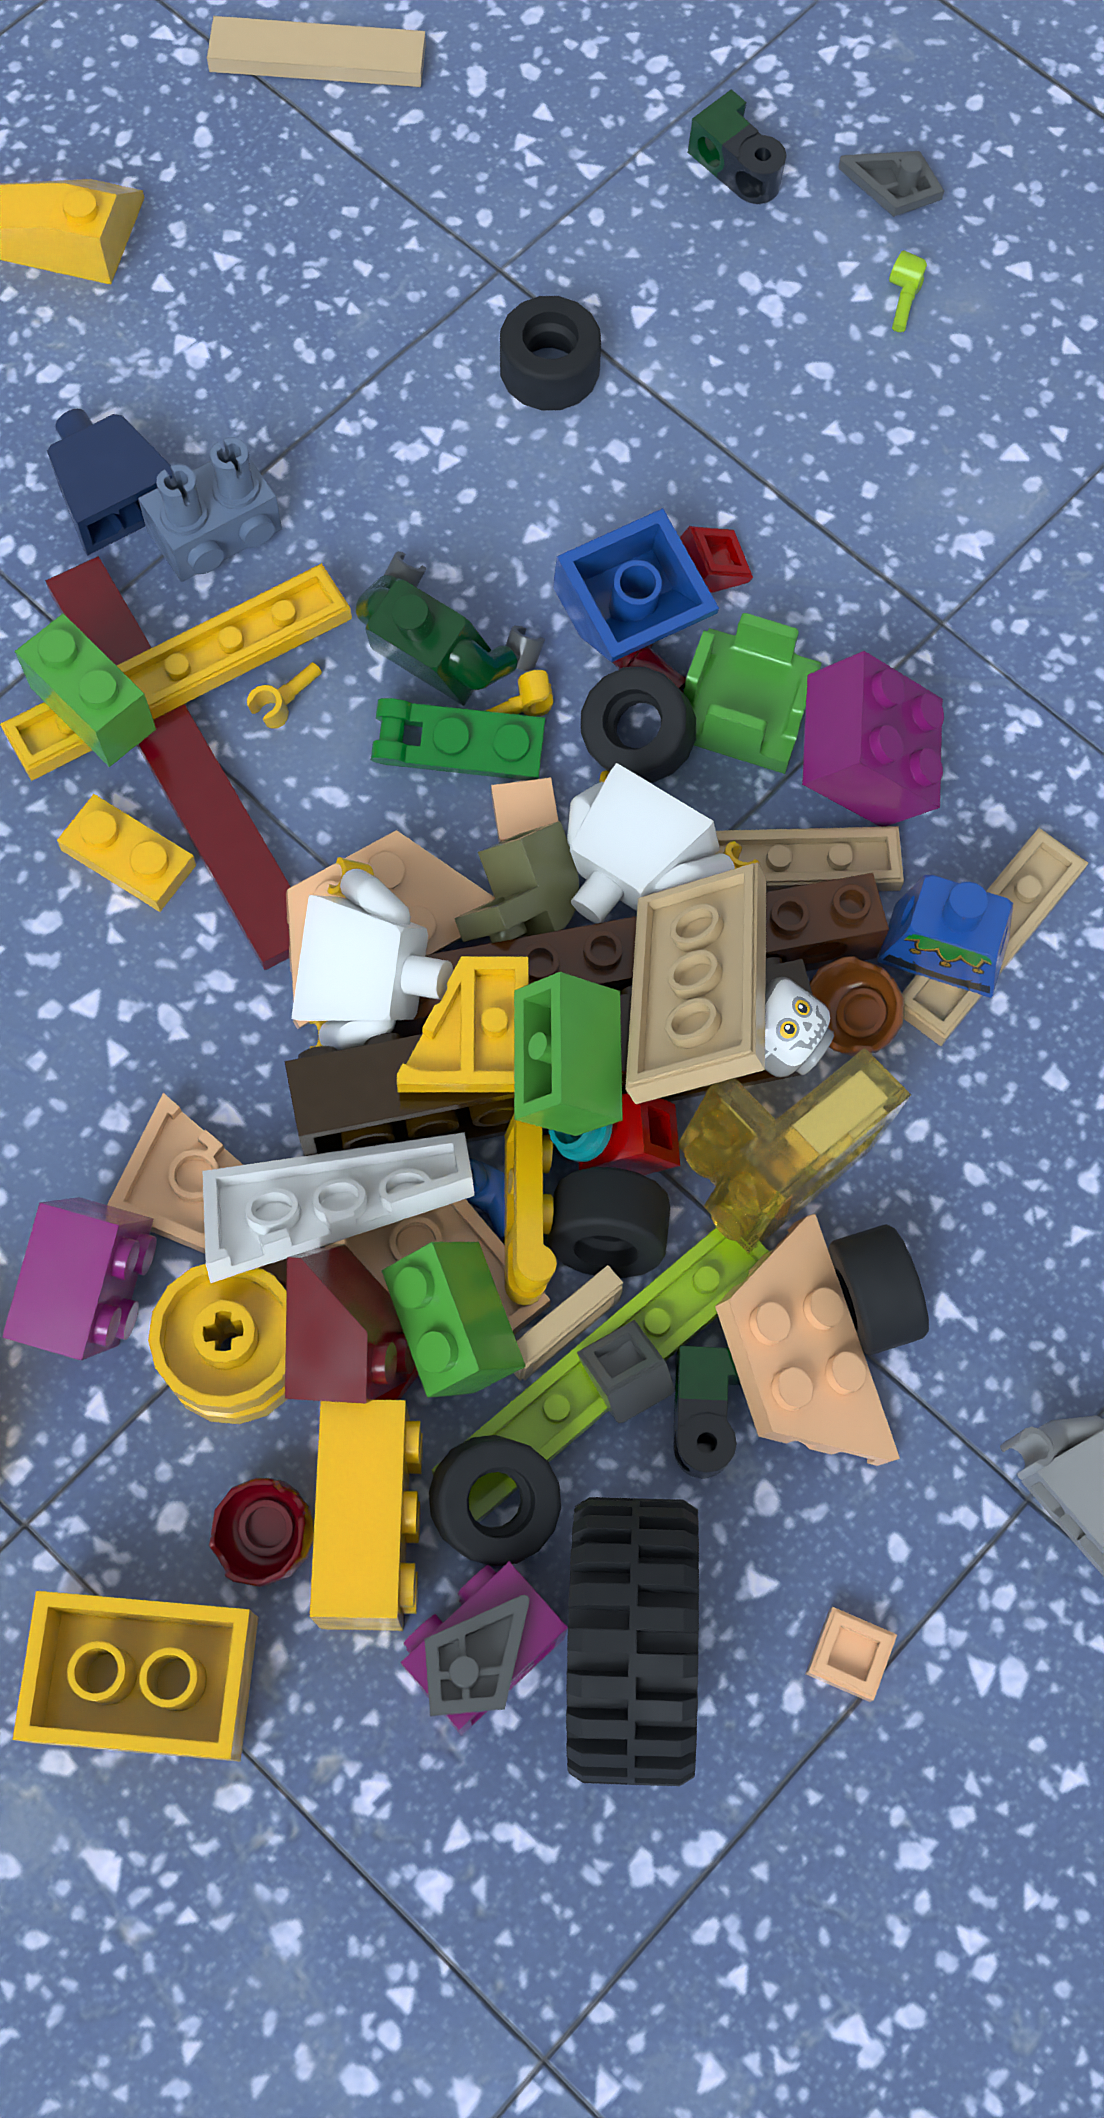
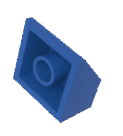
[553,508,719,662]

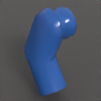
[466,1158,505,1244]

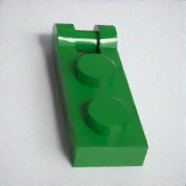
[370,698,546,781]

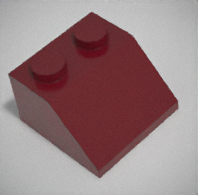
[285,1244,415,1404]

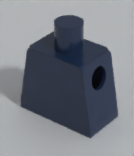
[47,409,172,556]

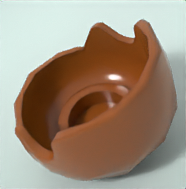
[809,956,905,1056]

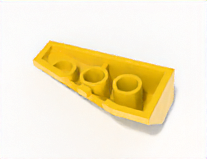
[0,179,144,285]

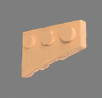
[107,1093,287,1288]

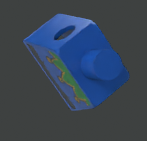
[877,875,1013,998]

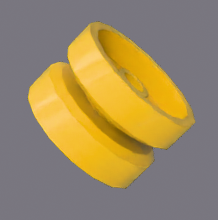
[148,1263,288,1424]

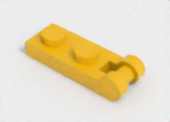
[505,1114,557,1306]

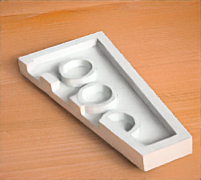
[202,1132,475,1283]

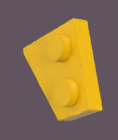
[397,956,528,1092]

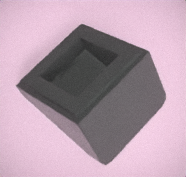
[577,1320,675,1423]

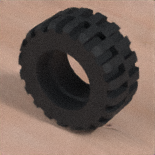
[566,1497,699,1786]

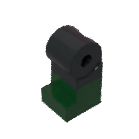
[687,89,787,204]
[673,1346,741,1479]

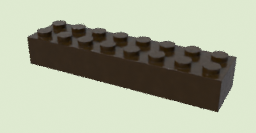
[284,957,813,1156]

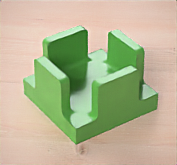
[684,613,822,774]

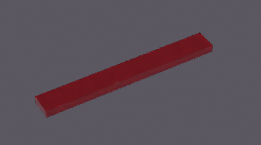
[45,556,291,970]

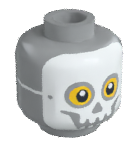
[765,977,834,1077]

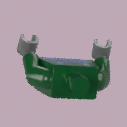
[356,551,545,706]

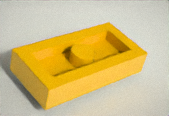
[57,794,196,912]

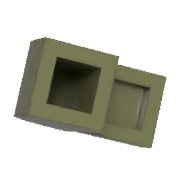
[454,821,579,943]

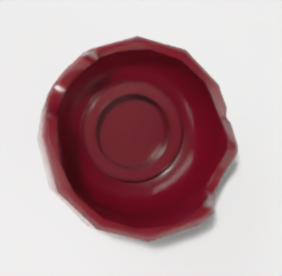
[209,1477,314,1587]

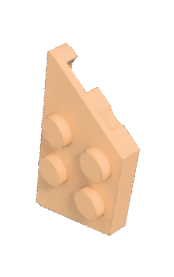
[286,830,495,1029]
[715,1214,900,1466]

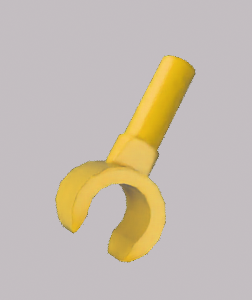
[247,662,322,729]
[485,670,553,717]

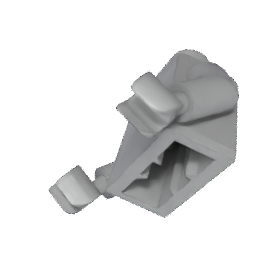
[1000,1415,1104,1577]

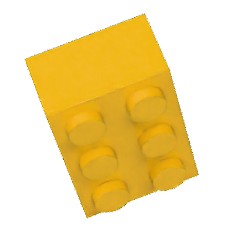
[310,1400,423,1631]
[12,1591,259,1762]

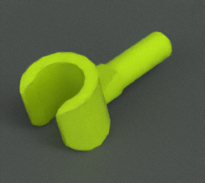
[889,250,927,333]

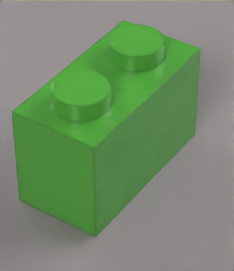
[15,614,156,767]
[514,972,623,1136]
[381,1242,526,1398]

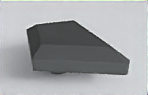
[838,151,944,217]
[425,1595,530,1717]

